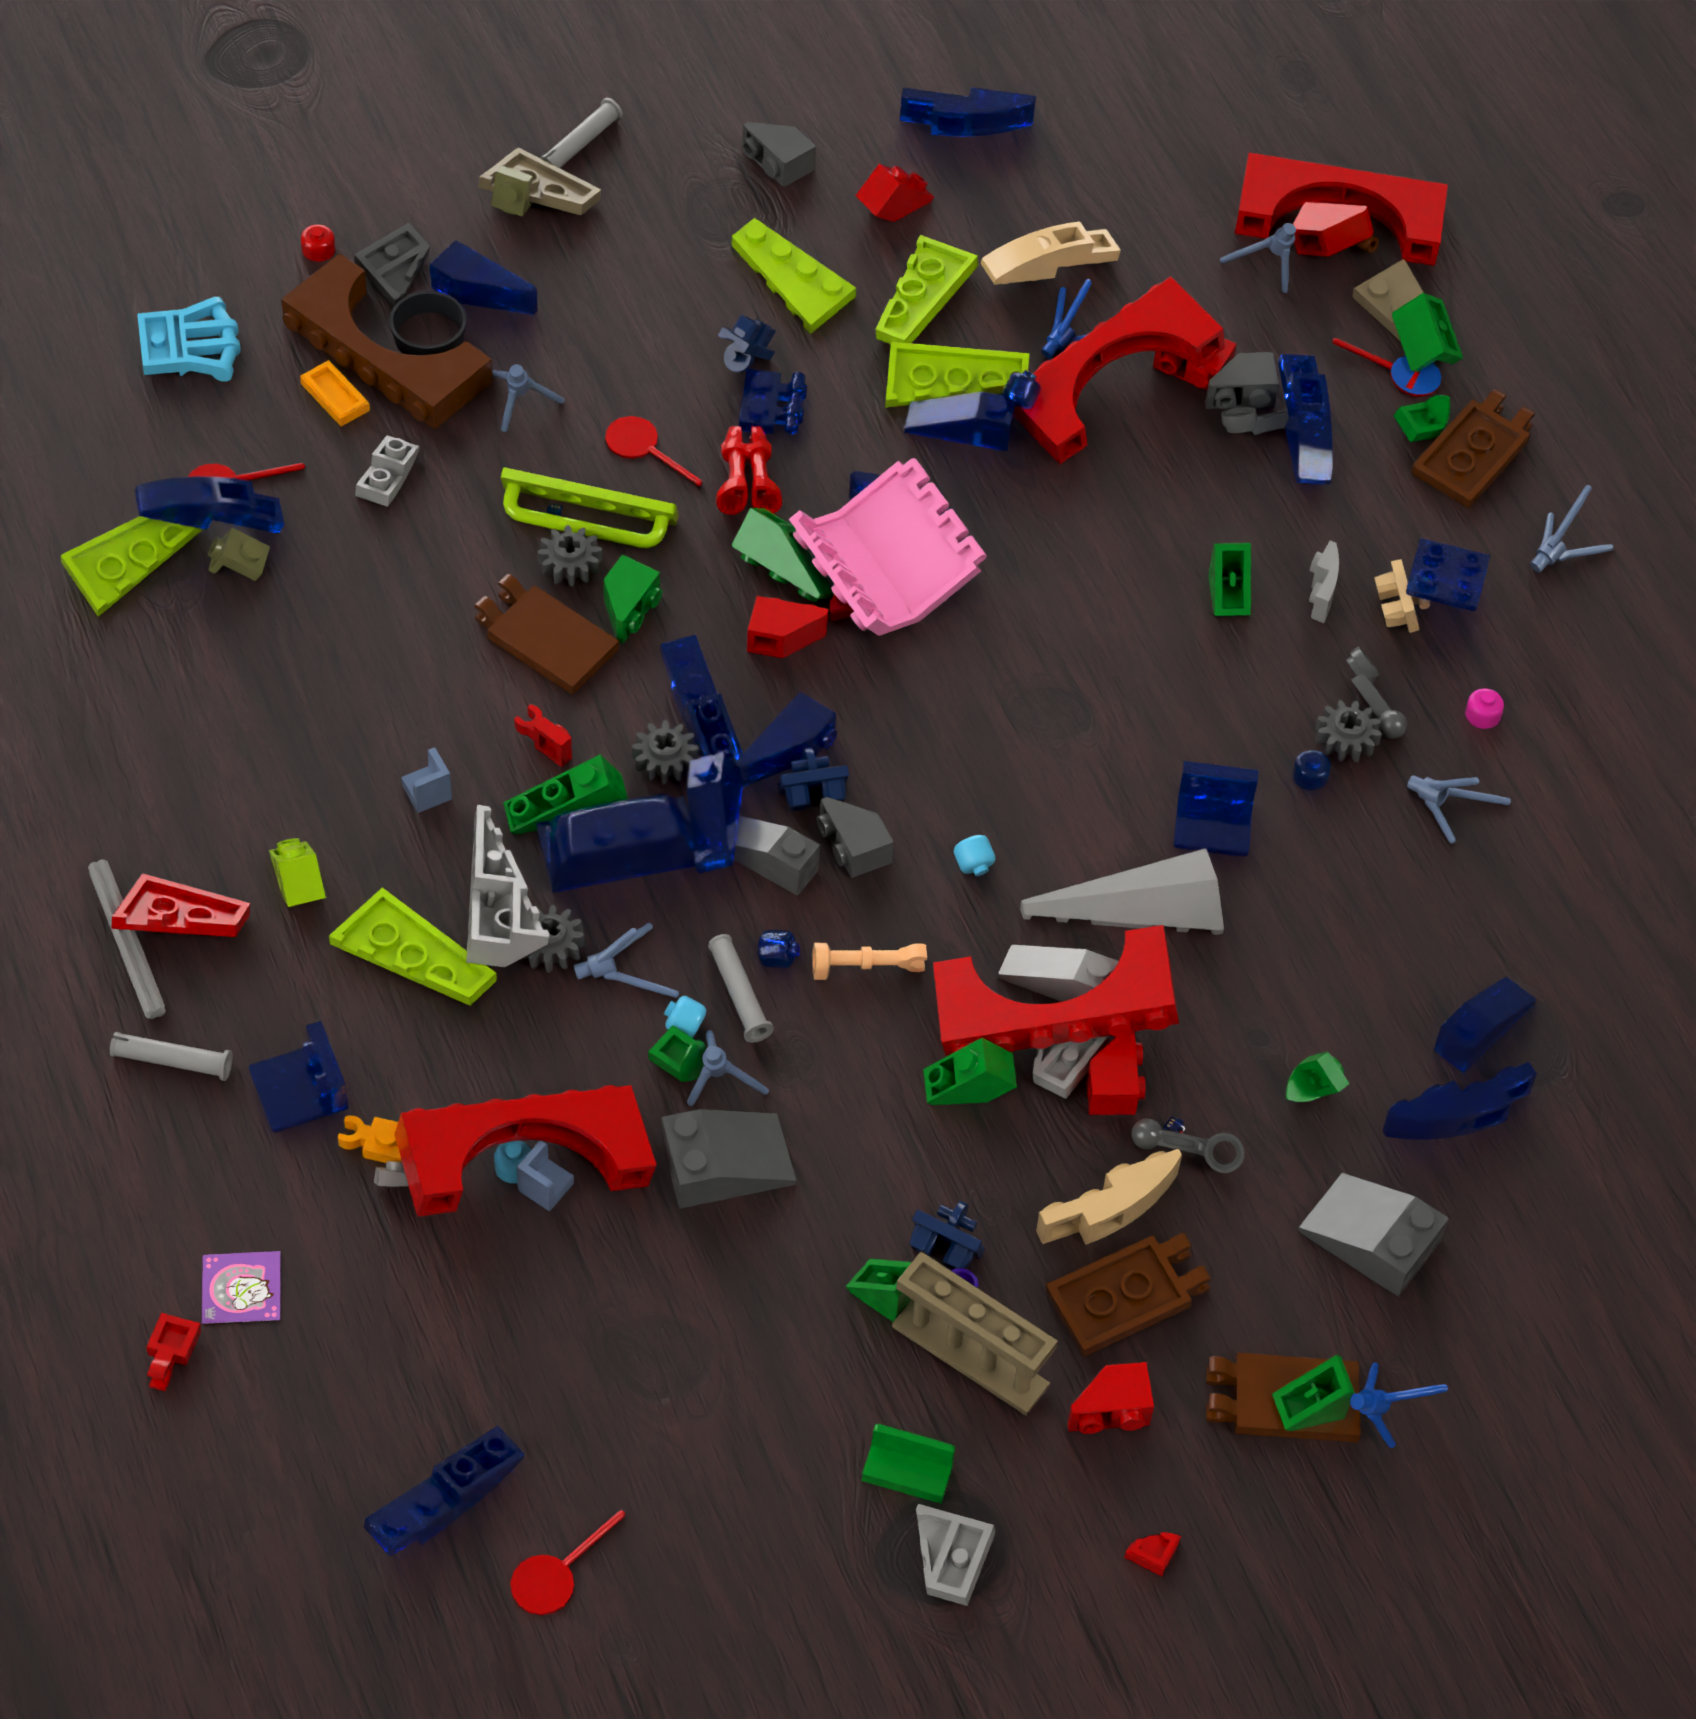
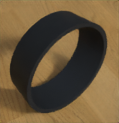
[390,291,466,355]

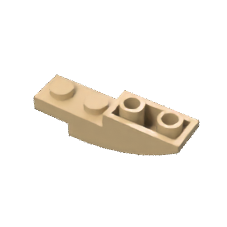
[981,221,1121,285]
[1036,1149,1182,1245]

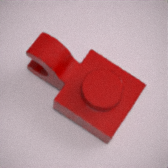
[514,704,572,767]
[146,1313,201,1391]

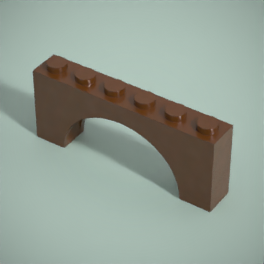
[281,253,493,429]

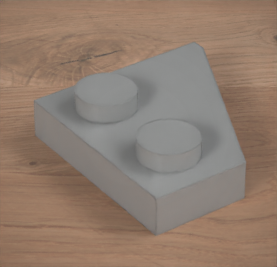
[1033,1036,1109,1099]
[916,1504,996,1606]

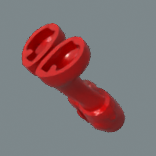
[716,426,783,515]

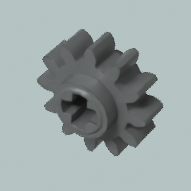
[537,525,602,586]
[1315,700,1382,762]
[632,720,698,784]
[523,905,586,973]

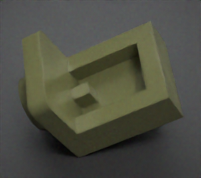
[491,165,533,216]
[208,527,270,581]

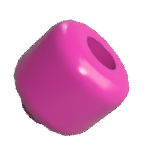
[1465,688,1504,729]

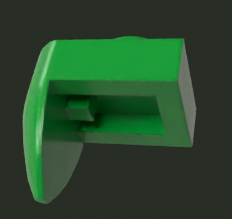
[1393,395,1451,442]
[648,1025,706,1082]
[1286,1051,1350,1102]

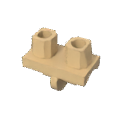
[1374,559,1437,633]

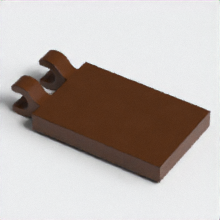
[1411,389,1535,509]
[474,574,619,695]
[1046,1233,1211,1357]
[1206,1352,1361,1443]

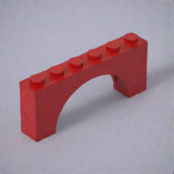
[1235,153,1448,266]
[1006,277,1225,465]
[933,925,1179,1057]
[395,1085,657,1217]

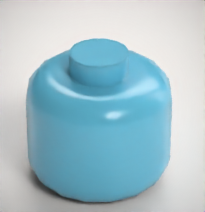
[953,835,996,876]
[664,996,707,1038]
[494,1140,531,1183]

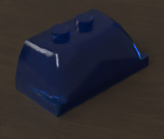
[536,794,701,893]

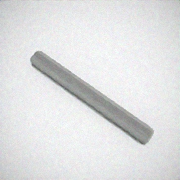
[88,859,166,1020]

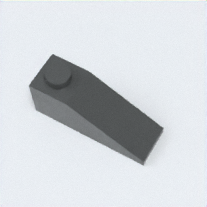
[703,813,820,896]

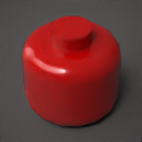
[300,224,336,262]

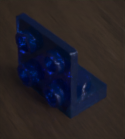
[1406,538,1491,611]
[1173,761,1259,857]
[249,1021,349,1132]

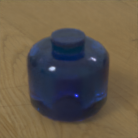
[1002,370,1042,409]
[1292,750,1331,791]
[758,929,800,968]

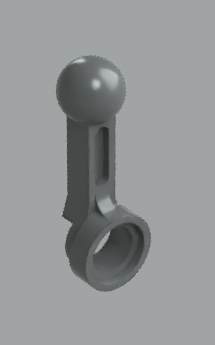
[1221,400,1319,435]
[1346,646,1407,739]
[1131,1118,1245,1173]

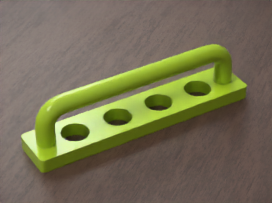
[500,467,679,548]

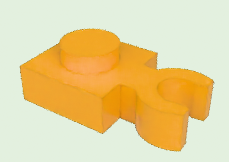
[338,1115,402,1163]

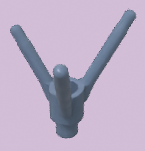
[1220,223,1296,293]
[492,364,565,432]
[1530,485,1614,573]
[1407,775,1511,844]
[574,923,679,998]
[687,1030,769,1106]

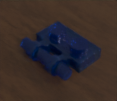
[739,369,808,434]

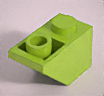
[269,838,326,907]

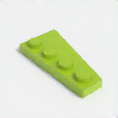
[732,218,856,334]
[875,235,979,345]
[885,342,1029,408]
[61,493,207,617]
[329,887,497,1006]

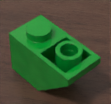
[604,555,663,644]
[923,1038,1017,1105]

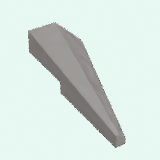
[466,805,549,967]
[1020,848,1224,935]

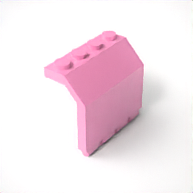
[789,458,987,636]

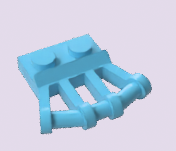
[137,297,241,382]

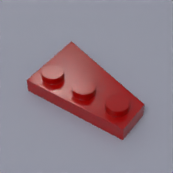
[111,873,251,937]

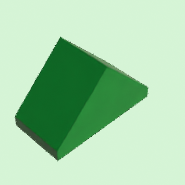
[1208,542,1251,616]
[846,1258,912,1322]
[1272,1355,1355,1431]

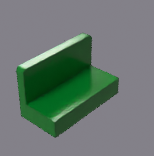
[1392,293,1463,372]
[861,1424,956,1504]

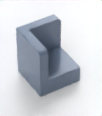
[401,747,452,813]
[517,1140,574,1212]

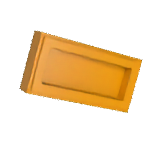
[300,360,370,427]

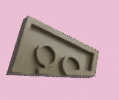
[478,147,601,215]
[1352,259,1424,340]

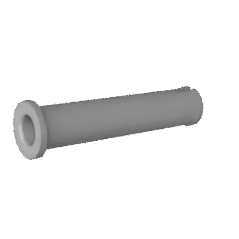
[540,98,623,168]
[708,934,774,1043]
[110,1032,233,1081]

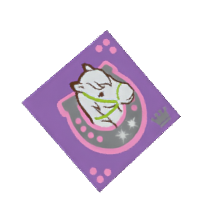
[202,1251,281,1324]

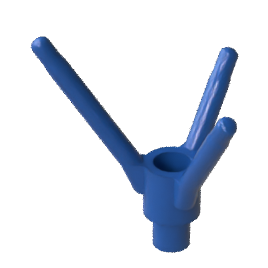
[1041,279,1092,359]
[1350,1363,1448,1448]

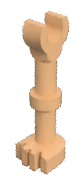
[812,943,927,980]

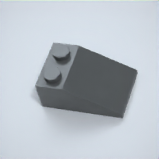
[661,1109,796,1209]
[1298,1173,1449,1297]

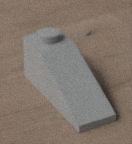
[997,944,1119,1002]

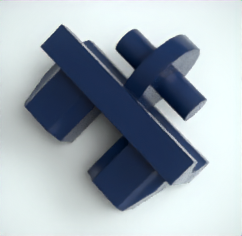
[717,314,776,373]
[777,747,849,812]
[909,1201,985,1269]

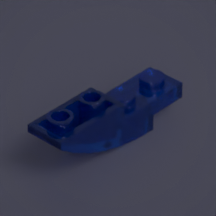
[900,87,1036,137]
[1278,354,1333,484]
[134,476,285,534]
[660,634,745,771]
[1383,1062,1537,1140]
[364,1426,525,1557]

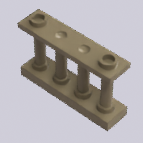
[892,1252,1058,1416]

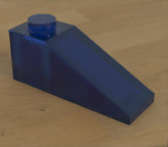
[430,240,538,315]
[904,392,1016,451]
[733,692,837,789]
[687,752,744,874]
[1434,976,1536,1073]

